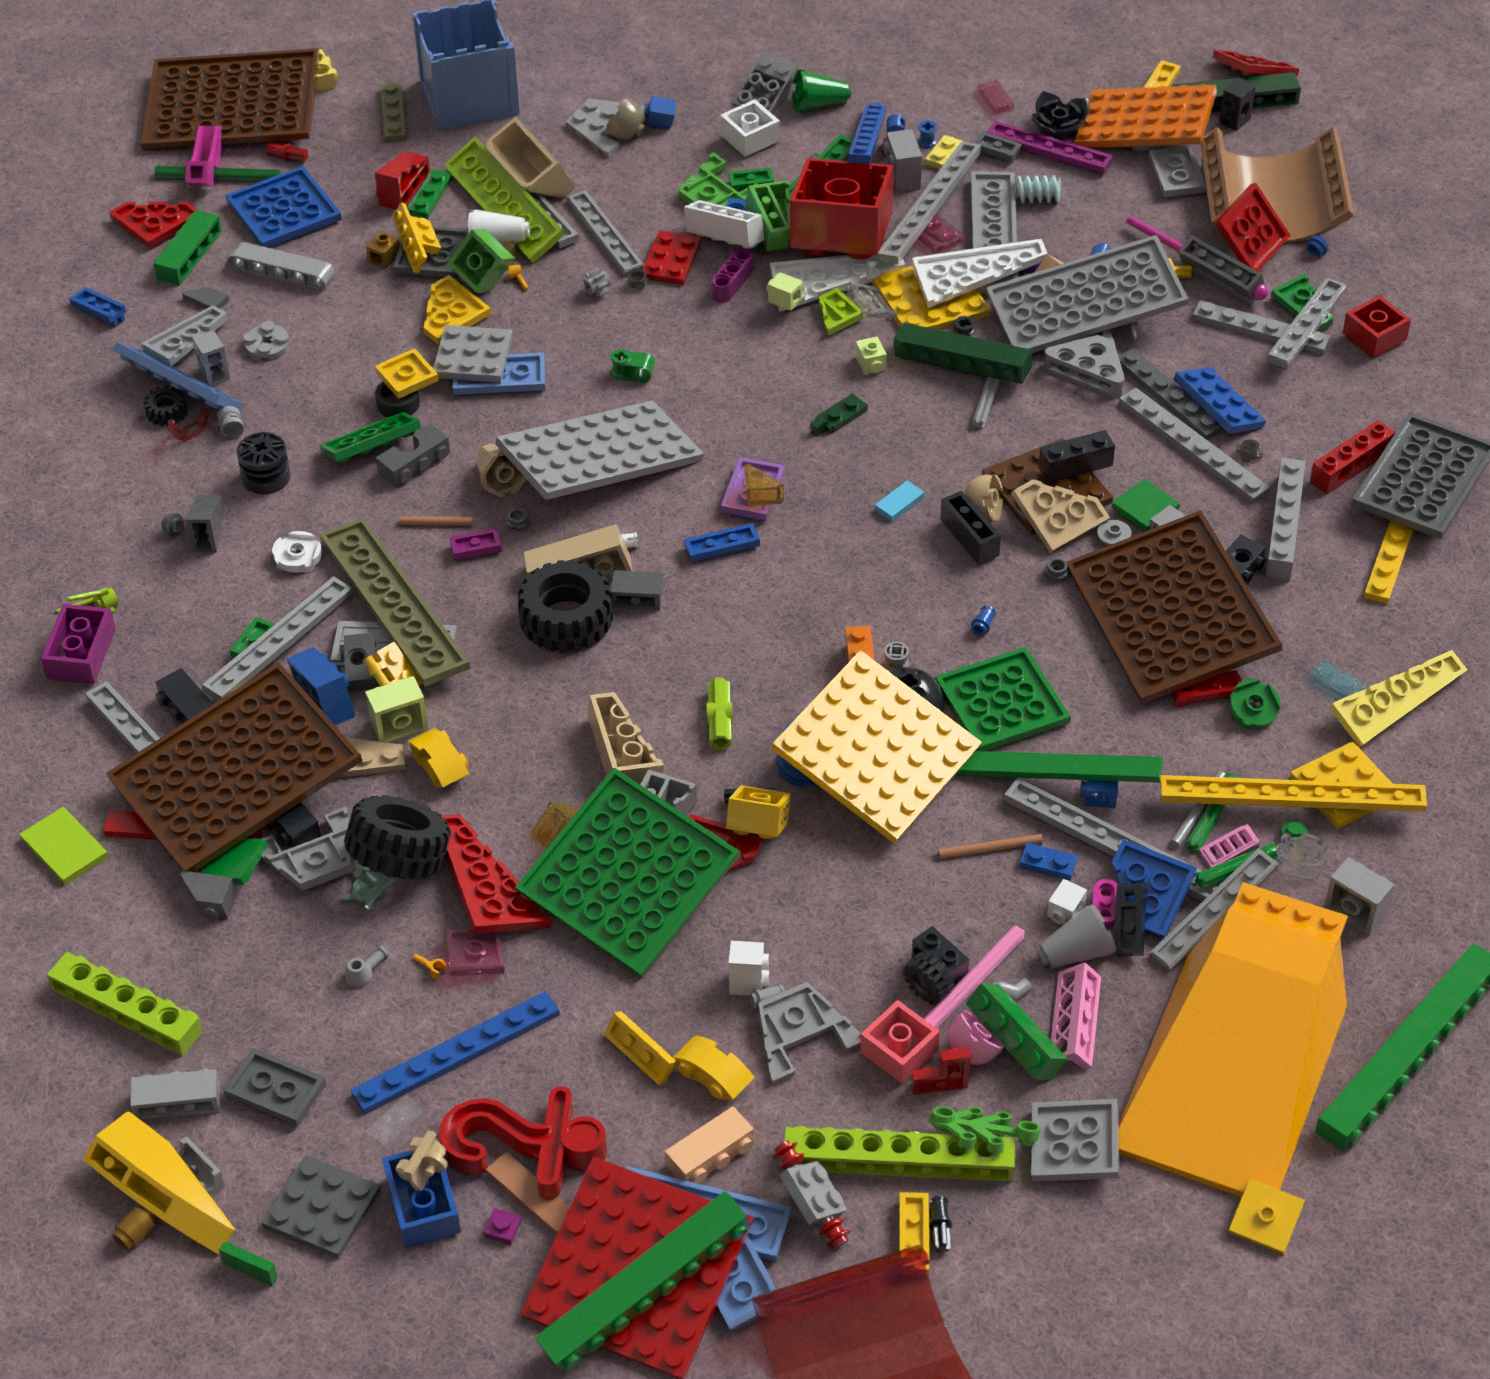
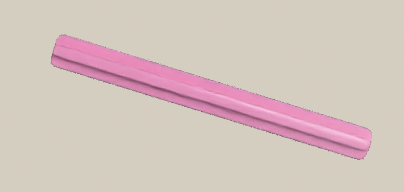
[924,926,1025,1029]

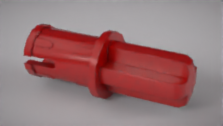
[266,142,309,161]

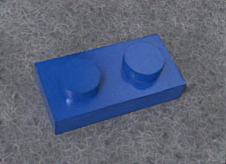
[1019,842,1078,881]

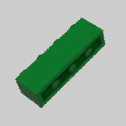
[153,210,222,285]
[965,983,1068,1080]

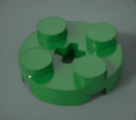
[1228,679,1281,729]

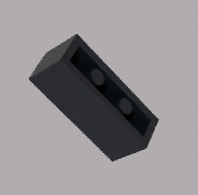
[1038,430,1115,483]
[940,491,1001,564]

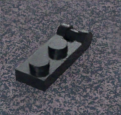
[1114,882,1147,957]

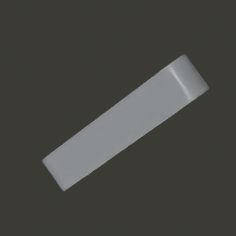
[227,242,335,291]

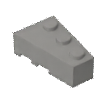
[641,769,697,814]

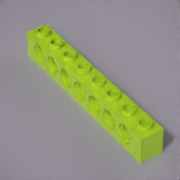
[784,1126,1015,1182]

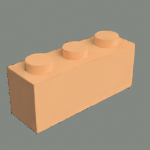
[665,1106,754,1184]

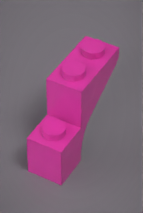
[186,126,221,187]

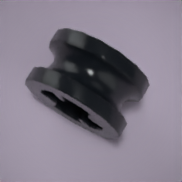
[954,316,975,336]

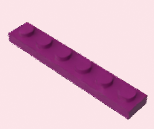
[986,120,1113,174]

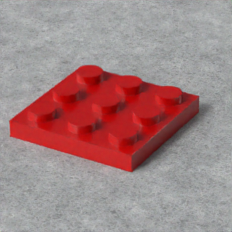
[1214,183,1291,272]

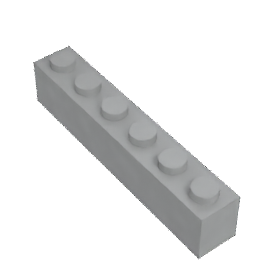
[1265,458,1306,582]

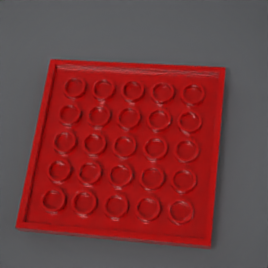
[520,1156,754,1379]

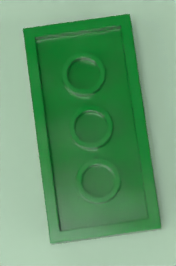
[319,412,421,463]

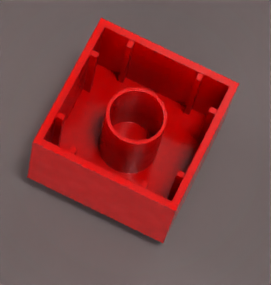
[790,158,893,260]

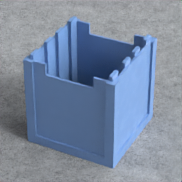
[412,0,520,131]

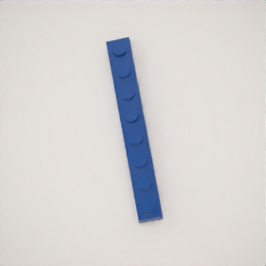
[848,103,887,164]
[350,991,560,1115]

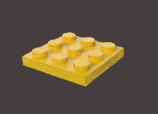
[1290,741,1392,829]

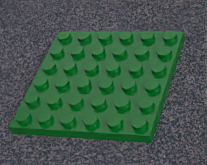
[515,768,740,978]

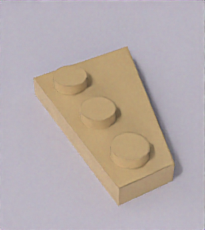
[338,738,406,778]

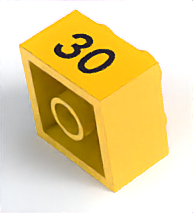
[726,785,791,839]

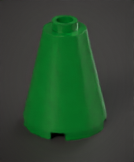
[791,69,851,112]

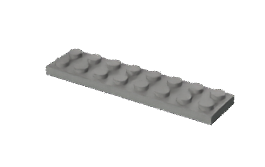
[971,172,1018,293]

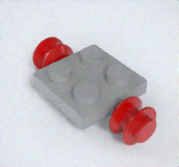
[772,1140,851,1249]

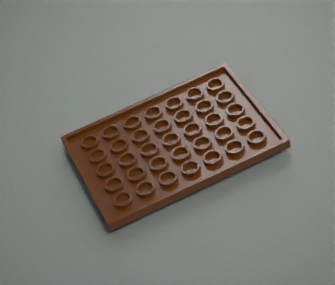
[141,48,320,150]
[1066,510,1283,704]
[106,662,363,872]

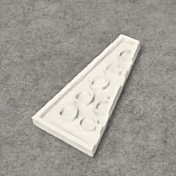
[912,239,1047,308]
[770,255,905,312]

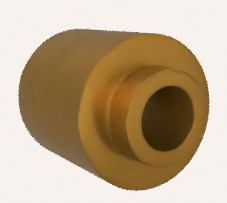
[112,1207,155,1251]

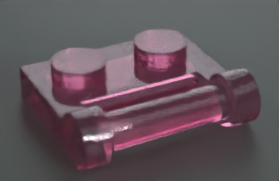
[917,214,965,254]

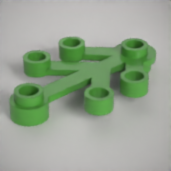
[929,1107,1040,1154]

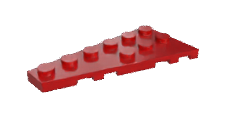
[441,814,552,934]

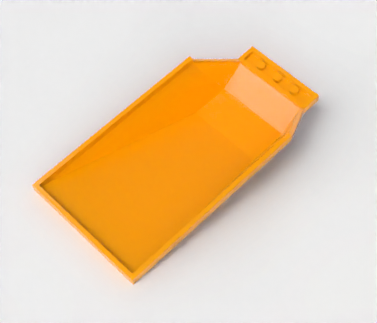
[1119,882,1348,1197]

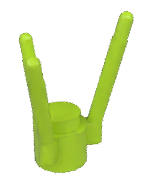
[56,587,119,614]

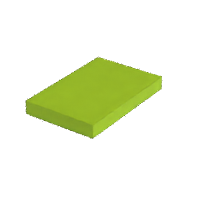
[19,807,109,885]

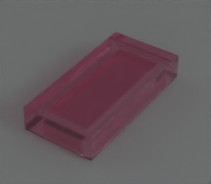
[977,80,1014,115]

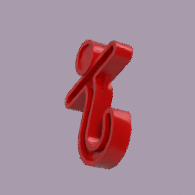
[439,1086,607,1199]

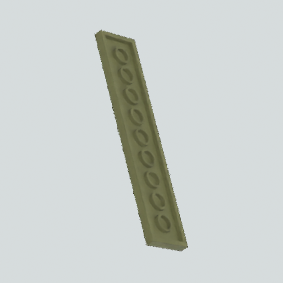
[320,518,470,687]

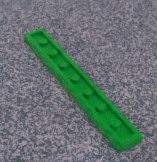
[955,751,1164,783]

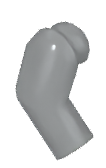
[992,978,1032,1001]

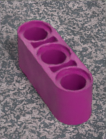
[712,247,753,303]

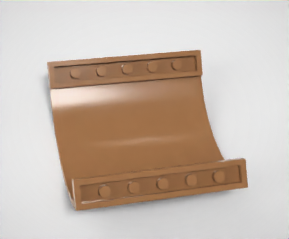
[1200,127,1354,244]

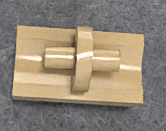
[396,1131,448,1191]

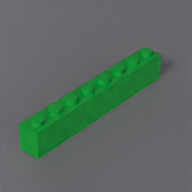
[535,1190,750,1374]

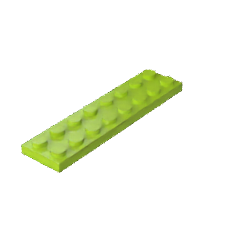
[444,136,566,263]

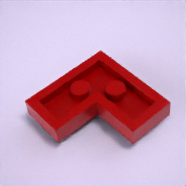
[911,1048,970,1095]

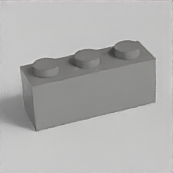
[131,1069,220,1120]

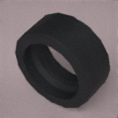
[375,381,420,418]

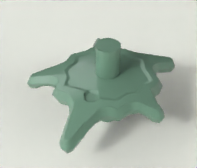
[341,860,396,910]

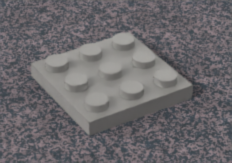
[433,325,513,383]
[1031,1099,1119,1182]

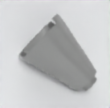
[1037,904,1116,969]

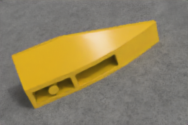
[82,1112,235,1254]

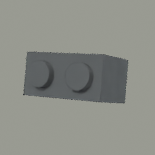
[611,570,663,610]

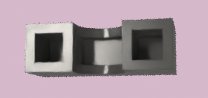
[376,423,450,488]

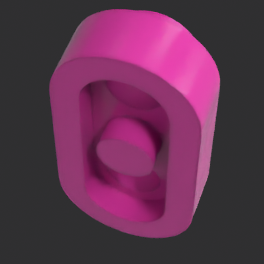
[1092,879,1117,928]

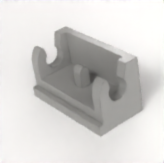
[178,1136,225,1197]

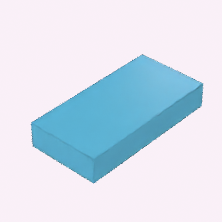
[875,480,925,522]

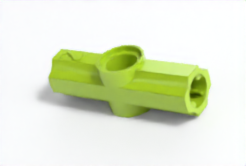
[707,678,733,749]

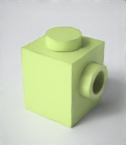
[767,272,803,311]
[856,336,886,375]

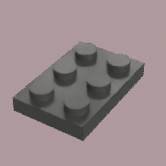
[224,1048,326,1127]

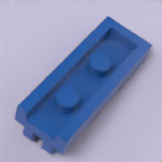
[69,287,127,327]

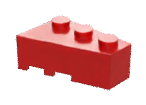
[375,151,430,210]

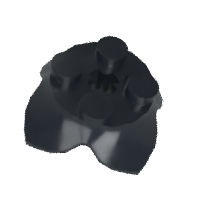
[1031,91,1089,140]

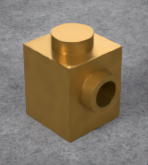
[366,231,400,269]

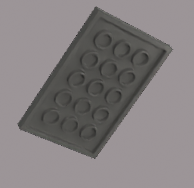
[1351,412,1490,539]

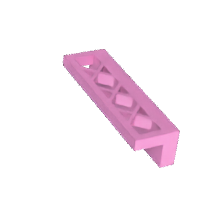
[1051,962,1101,1069]

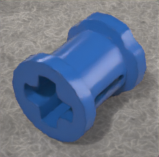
[918,120,937,148]

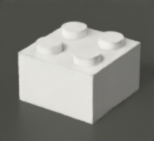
[720,99,780,157]

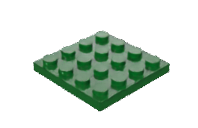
[935,647,1071,751]

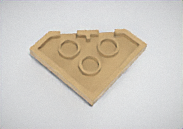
[1011,479,1110,553]

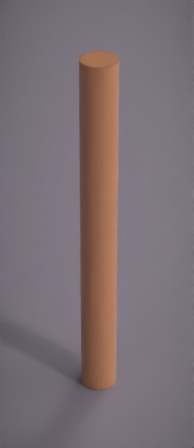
[938,834,1043,860]

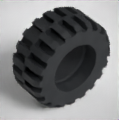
[517,560,613,653]
[344,795,451,880]

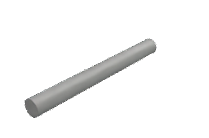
[1170,771,1226,848]

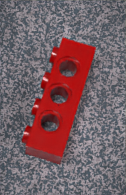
[1309,420,1396,495]

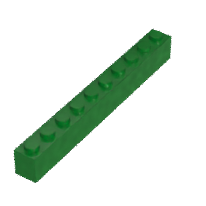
[1315,943,1490,1152]

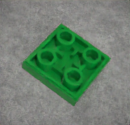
[1111,479,1180,531]
[200,838,268,885]

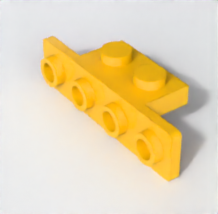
[392,203,441,273]

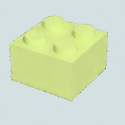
[366,676,428,743]

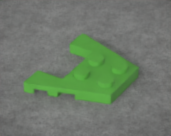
[678,152,758,206]

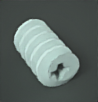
[1016,175,1061,204]

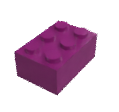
[41,604,116,684]

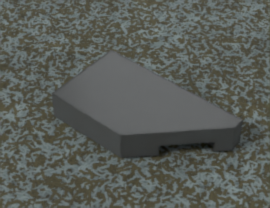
[182,287,229,309]

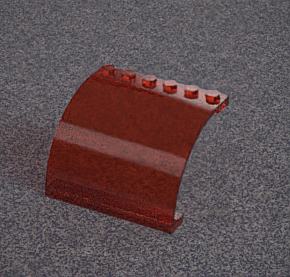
[751,1245,973,1379]

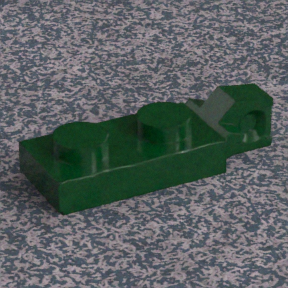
[810,393,868,437]

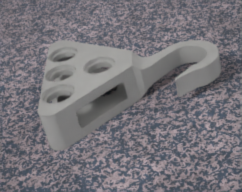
[1044,321,1138,398]

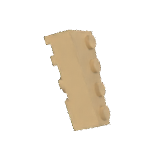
[524,524,633,579]

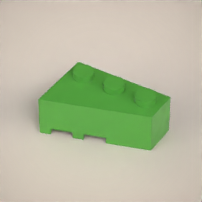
[745,180,790,251]

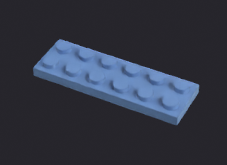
[113,342,244,411]
[626,1166,792,1262]

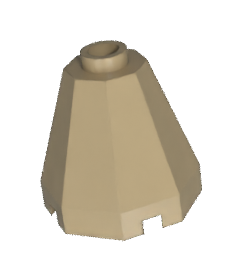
[477,444,526,498]

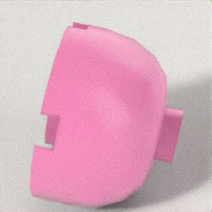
[948,1011,1004,1065]

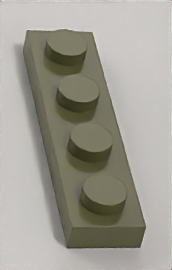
[380,83,406,142]

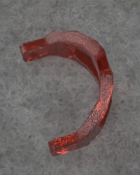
[166,407,209,442]

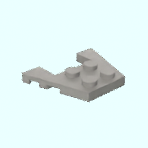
[566,99,646,158]
[261,807,352,891]
[758,982,863,1085]

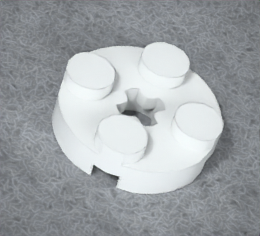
[272,531,322,573]

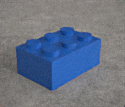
[382,1151,461,1248]

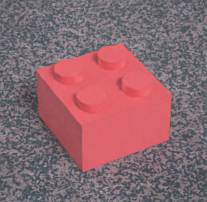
[860,1000,940,1084]

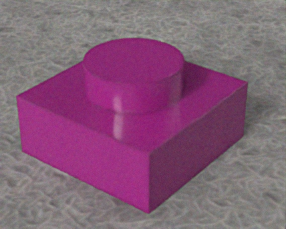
[484,1208,522,1245]

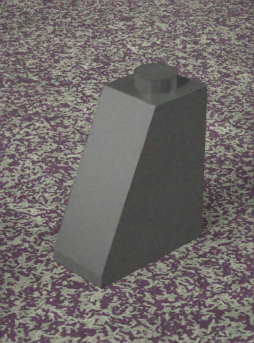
[186,495,225,552]

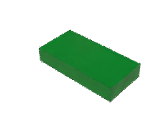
[219,1242,278,1286]

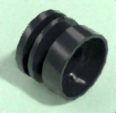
[236,432,291,495]

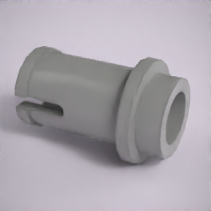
[749,984,785,1009]

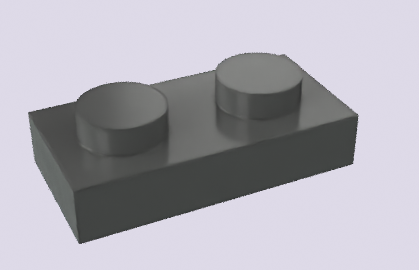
[974,132,1022,162]

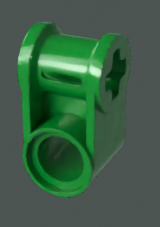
[610,349,655,383]

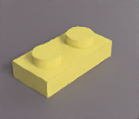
[925,135,963,169]

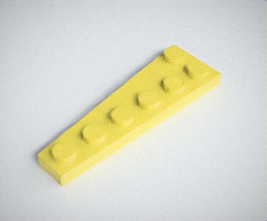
[1329,650,1467,747]

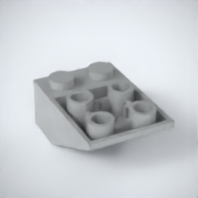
[732,51,800,114]

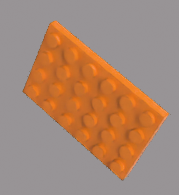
[1075,84,1217,148]

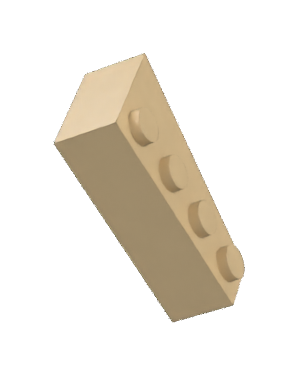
[587,692,664,785]

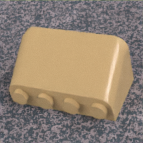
[486,117,576,198]

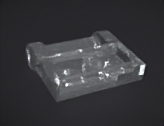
[846,282,898,324]

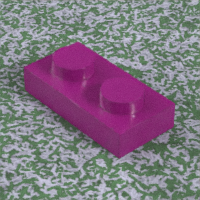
[449,528,502,560]

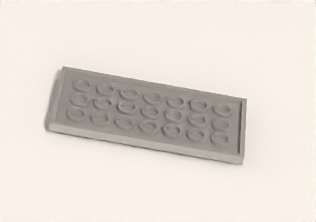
[986,235,1188,354]
[495,400,704,500]

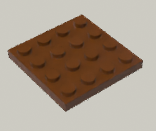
[982,438,1113,535]

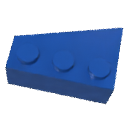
[287,647,356,726]

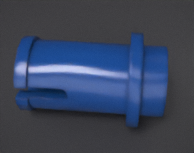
[971,605,996,636]

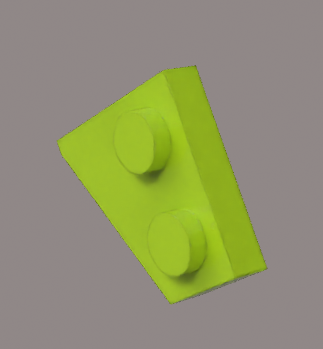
[819,288,864,336]

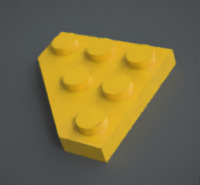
[424,275,491,345]

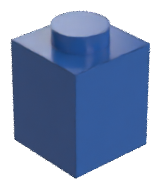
[643,96,676,129]

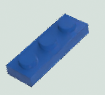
[684,523,760,562]

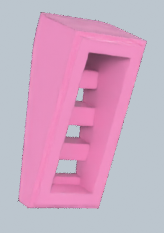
[1199,824,1260,868]

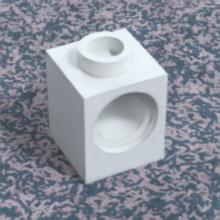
[1047,879,1087,924]

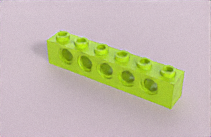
[46,952,202,1056]

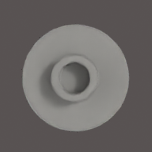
[1097,520,1131,546]

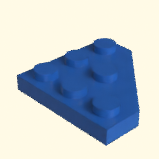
[1112,839,1197,939]

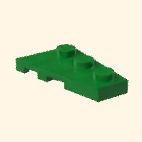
[1271,273,1334,332]

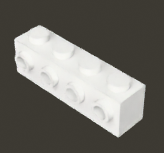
[684,200,764,248]

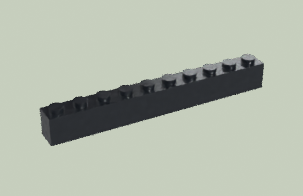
[155,668,321,848]

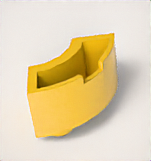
[406,728,469,788]
[673,1036,755,1100]

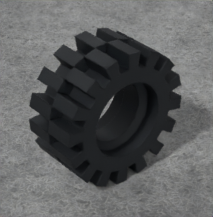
[144,386,188,427]
[903,952,955,1004]

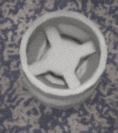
[217,406,244,439]
[883,641,909,671]

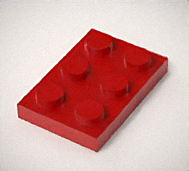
[641,230,702,285]

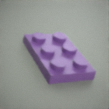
[721,457,785,521]

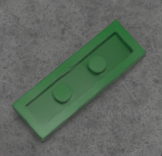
[408,169,452,219]

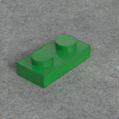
[728,167,774,192]
[230,617,275,658]

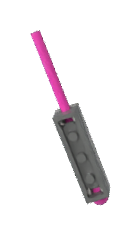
[1127,216,1268,305]

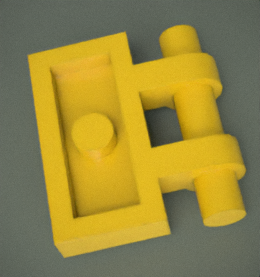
[363,642,422,687]

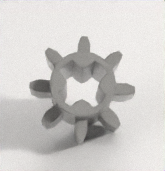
[583,268,611,297]

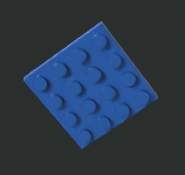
[225,166,342,248]

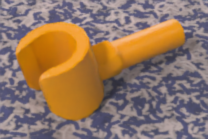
[508,265,529,291]
[413,954,446,979]

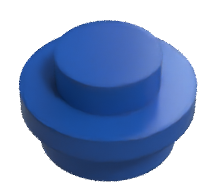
[1307,236,1328,257]

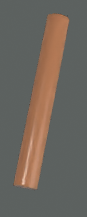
[400,516,473,527]

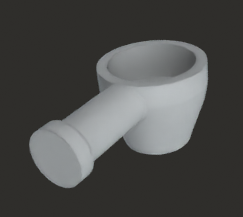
[345,945,390,988]

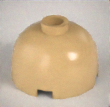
[963,474,1003,522]

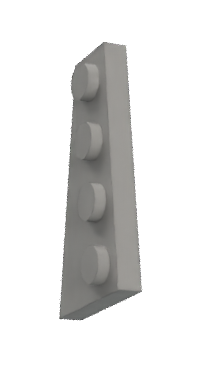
[141,305,228,367]

